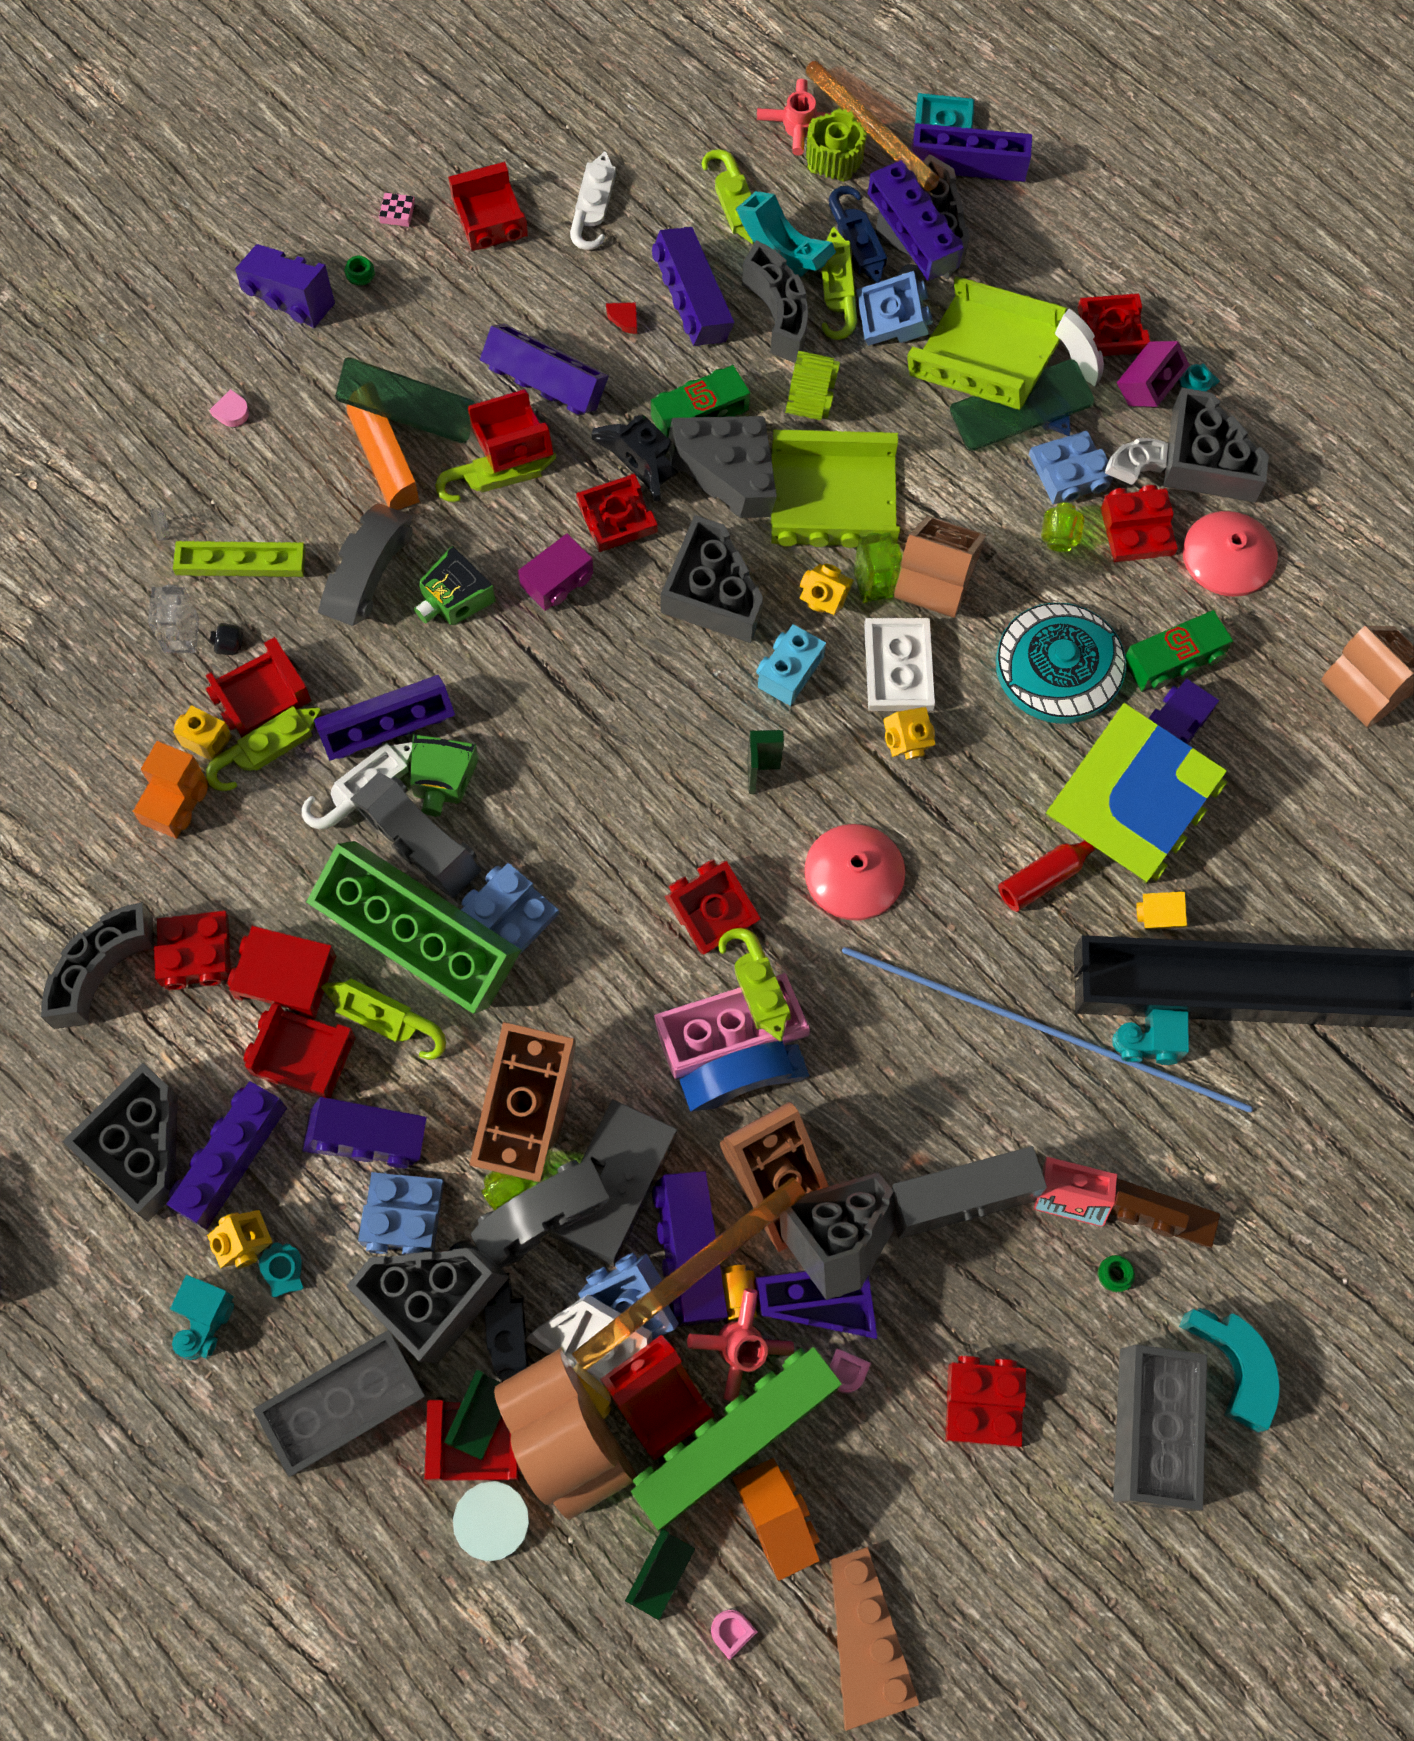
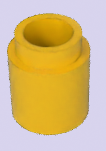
[722,1265,759,1321]

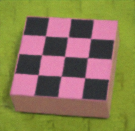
[379,193,415,227]

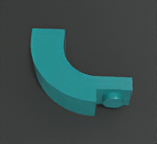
[736,191,836,277]
[1179,1308,1279,1433]

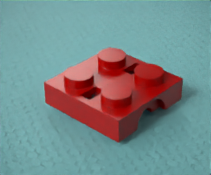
[1077,293,1150,356]
[576,474,658,552]

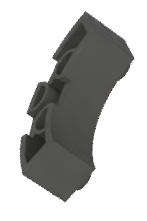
[742,240,808,364]
[318,503,413,626]
[350,772,482,898]
[41,902,154,1029]
[471,1159,610,1268]

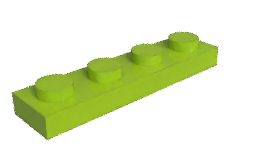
[173,541,306,577]

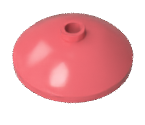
[1182,511,1278,597]
[804,824,905,920]

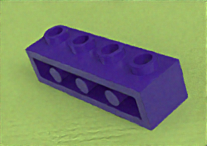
[909,123,1032,182]
[868,160,964,281]
[652,227,735,346]
[480,323,609,415]
[314,675,455,761]
[166,1081,287,1230]
[652,1171,728,1327]

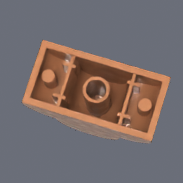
[894,516,987,618]
[1321,625,1414,728]
[469,1022,576,1182]
[720,1102,829,1252]
[494,1348,638,1520]

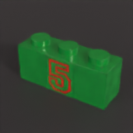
[651,365,750,438]
[1125,610,1233,692]

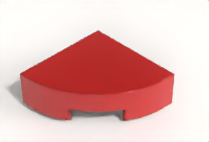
[606,302,637,334]

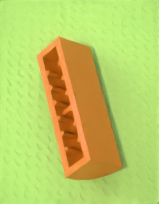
[346,383,420,510]

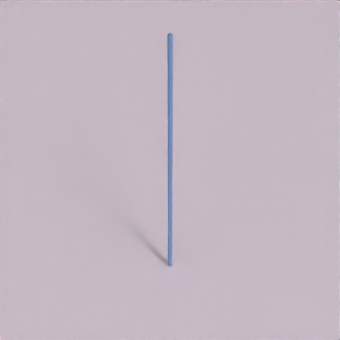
[842,947,1253,1113]

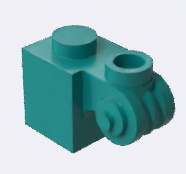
[1112,1009,1189,1065]
[170,1274,234,1360]

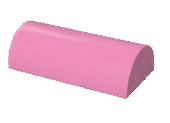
[654,973,810,1079]

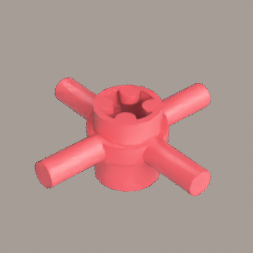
[757,79,831,156]
[687,1288,794,1401]

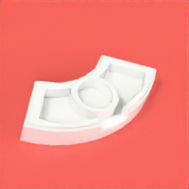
[1055,309,1104,387]
[1105,438,1168,485]

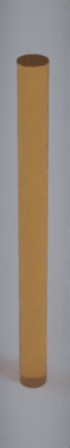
[806,61,939,191]
[571,1177,806,1372]

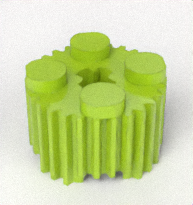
[806,108,867,182]
[785,351,840,420]

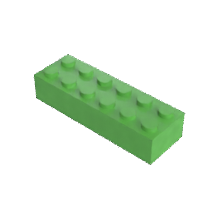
[306,841,522,1014]
[631,1347,842,1533]

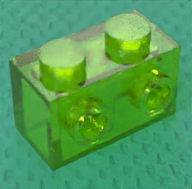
[853,532,902,603]

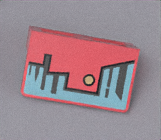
[1034,1157,1117,1227]

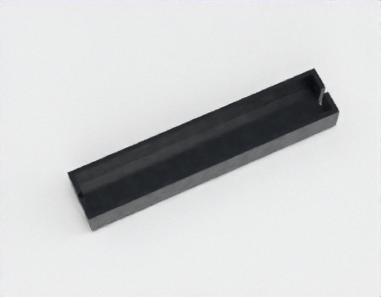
[1074,935,1414,1029]

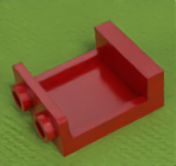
[448,162,528,251]
[468,389,554,473]
[205,637,312,738]
[228,926,337,1020]
[244,1003,356,1099]
[600,1335,715,1460]
[424,1400,521,1481]

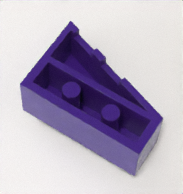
[235,244,335,328]
[1148,678,1220,744]
[302,1097,427,1168]
[755,1271,877,1339]

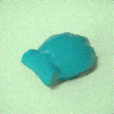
[1178,363,1220,392]
[259,1242,303,1297]

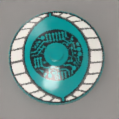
[995,603,1126,724]

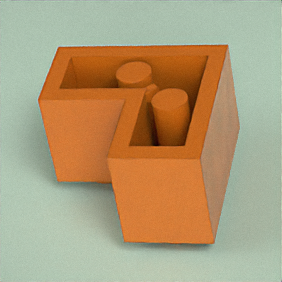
[132,741,208,839]
[732,1458,820,1581]

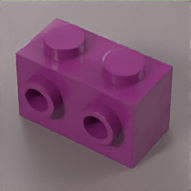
[1117,341,1190,407]
[518,533,593,611]

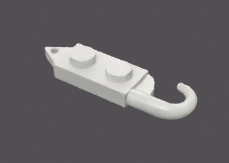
[570,152,616,250]
[302,742,412,829]

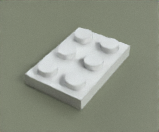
[864,618,935,711]

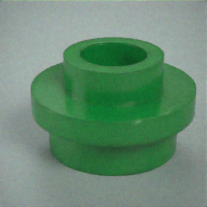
[344,255,375,285]
[1098,1255,1135,1293]

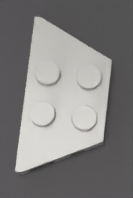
[526,1294,652,1386]

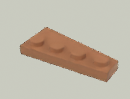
[831,1547,919,1731]

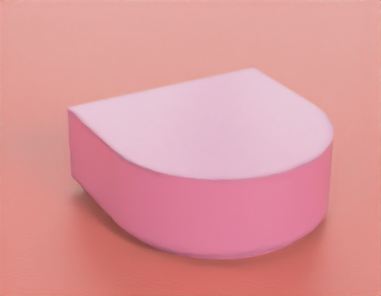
[210,389,249,427]
[829,1348,871,1393]
[711,1610,758,1660]

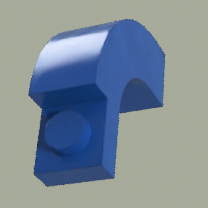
[679,1041,809,1112]

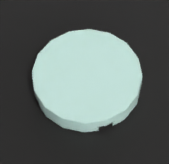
[453,1481,530,1562]

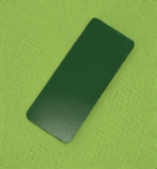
[335,357,476,444]
[950,359,1094,451]

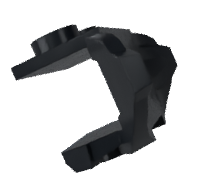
[591,414,678,501]

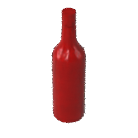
[998,840,1097,912]

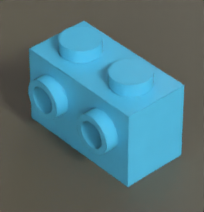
[756,624,826,706]

